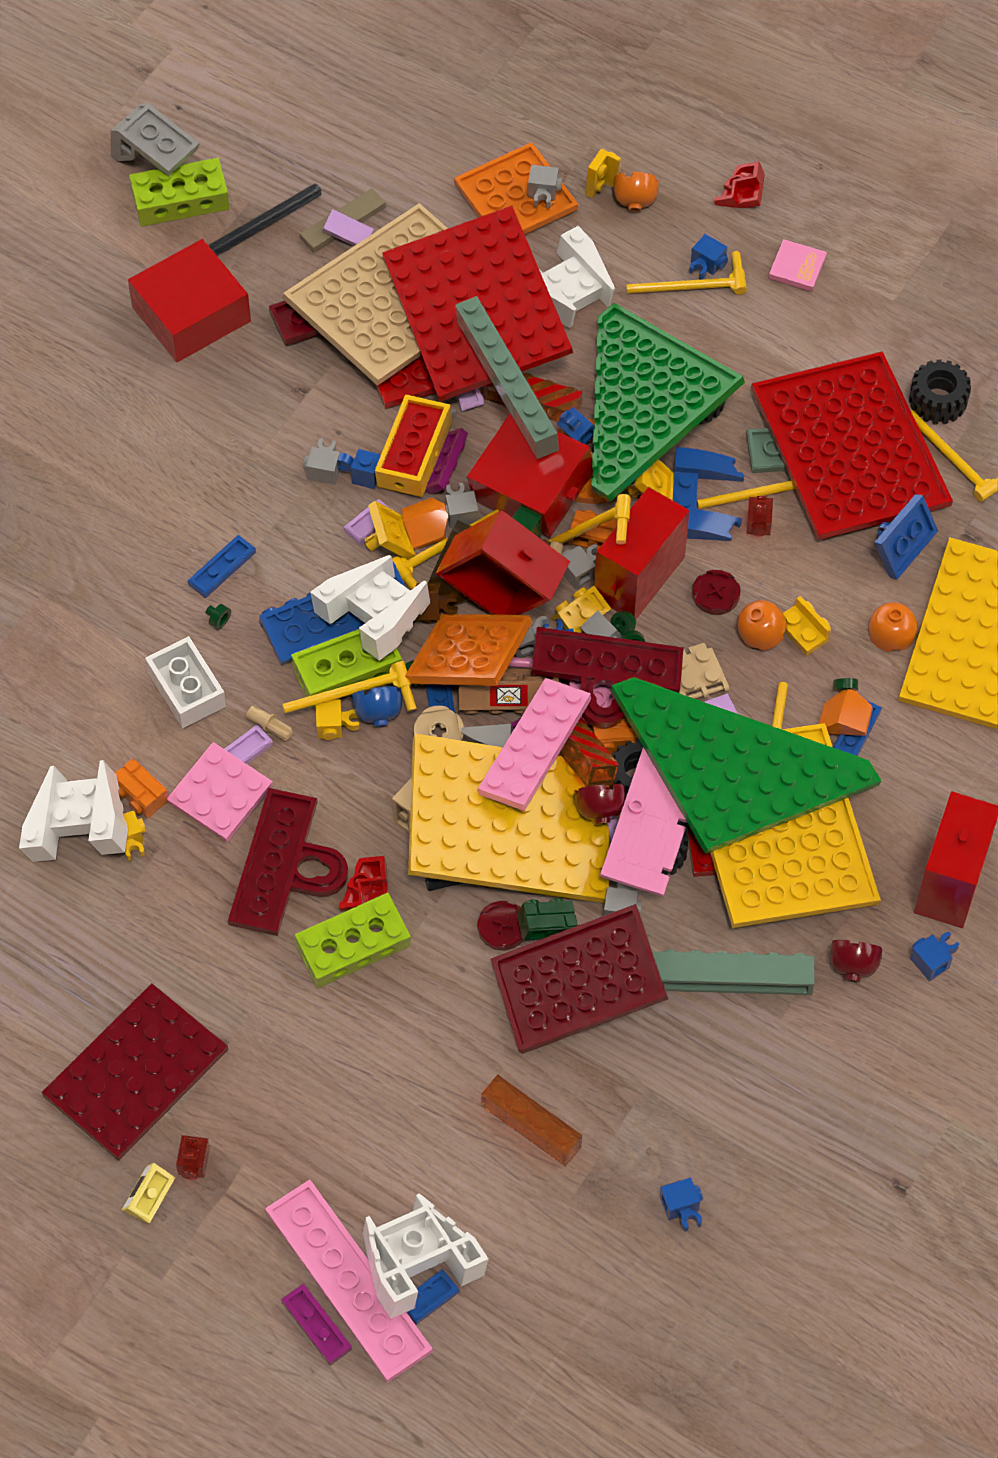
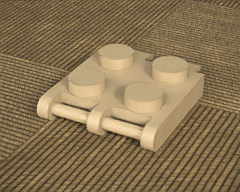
[679,643,729,699]

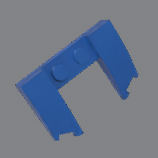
[673,447,744,541]

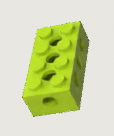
[129,157,230,227]
[291,629,402,709]
[294,893,411,989]

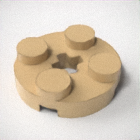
[414,706,464,741]

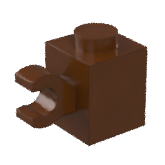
[415,583,458,623]

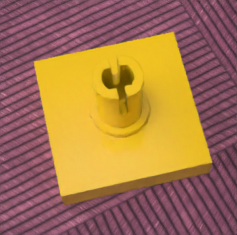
[627,459,674,500]
[365,501,415,560]

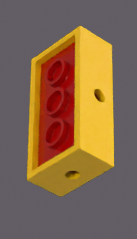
[375,395,453,497]

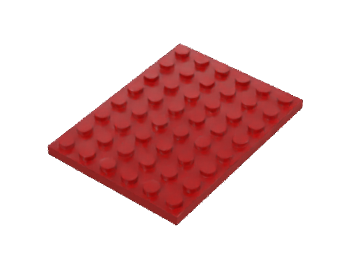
[382,205,573,402]
[751,351,953,540]

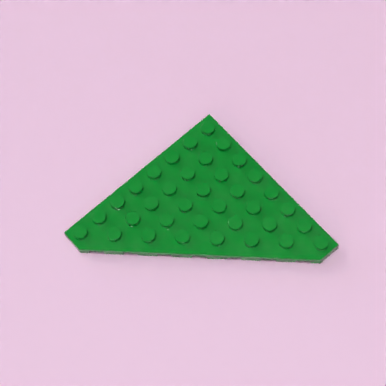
[592,303,745,502]
[610,677,882,854]

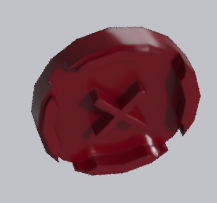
[692,570,741,615]
[477,900,523,951]

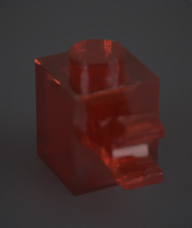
[746,496,773,536]
[176,1135,210,1180]

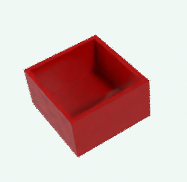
[128,238,251,363]
[467,413,593,537]
[595,487,690,619]
[435,510,570,615]
[914,791,998,929]

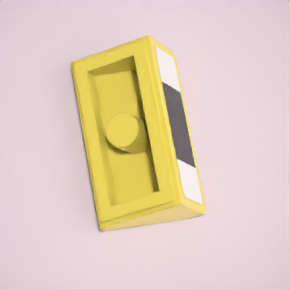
[122,1163,176,1223]

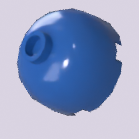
[351,687,402,728]

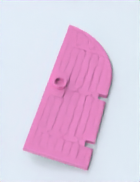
[600,747,687,897]

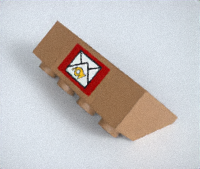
[459,668,559,714]

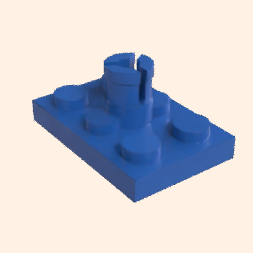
[874,494,938,579]

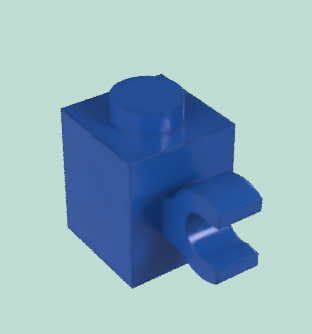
[689,234,728,279]
[557,407,595,444]
[337,449,381,489]
[910,932,959,982]
[659,1177,703,1232]

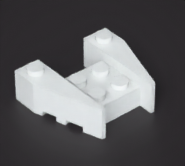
[539,226,615,328]
[310,555,430,661]
[19,760,128,862]
[363,1193,488,1319]

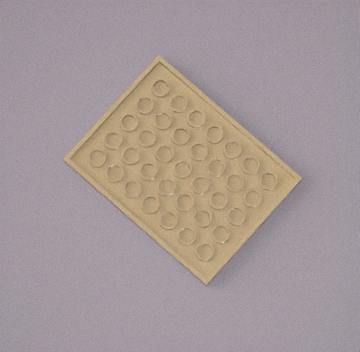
[283,203,448,386]

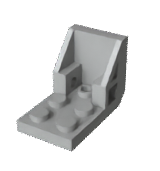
[111,103,199,176]

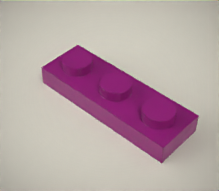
[425,428,468,495]
[281,1284,352,1366]

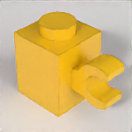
[316,699,360,740]
[123,810,146,861]

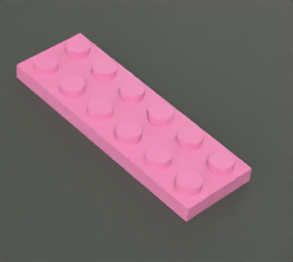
[478,678,591,811]

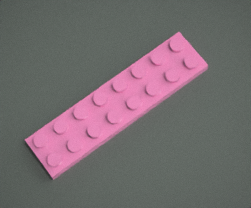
[265,1180,433,1383]

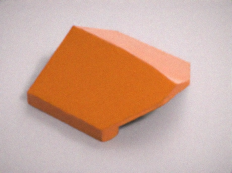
[402,497,448,550]
[819,689,873,736]

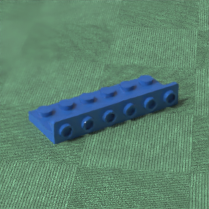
[259,562,406,665]

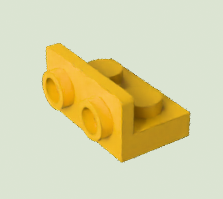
[585,148,621,199]
[551,586,611,633]
[783,596,831,656]

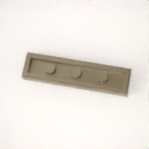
[300,188,386,252]

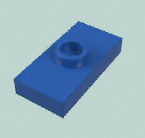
[406,1269,460,1325]

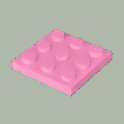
[167,742,273,843]

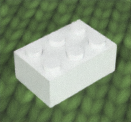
[145,636,226,729]

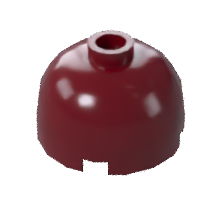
[574,784,626,825]
[830,940,883,982]

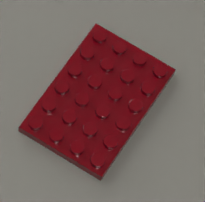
[491,904,668,1054]
[42,983,228,1161]

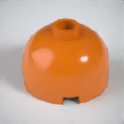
[614,172,659,212]
[737,600,787,651]
[868,602,917,652]

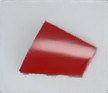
[714,161,765,208]
[339,856,389,911]

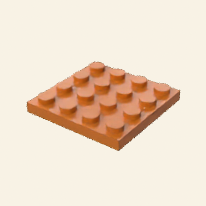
[454,142,578,234]
[405,614,532,686]

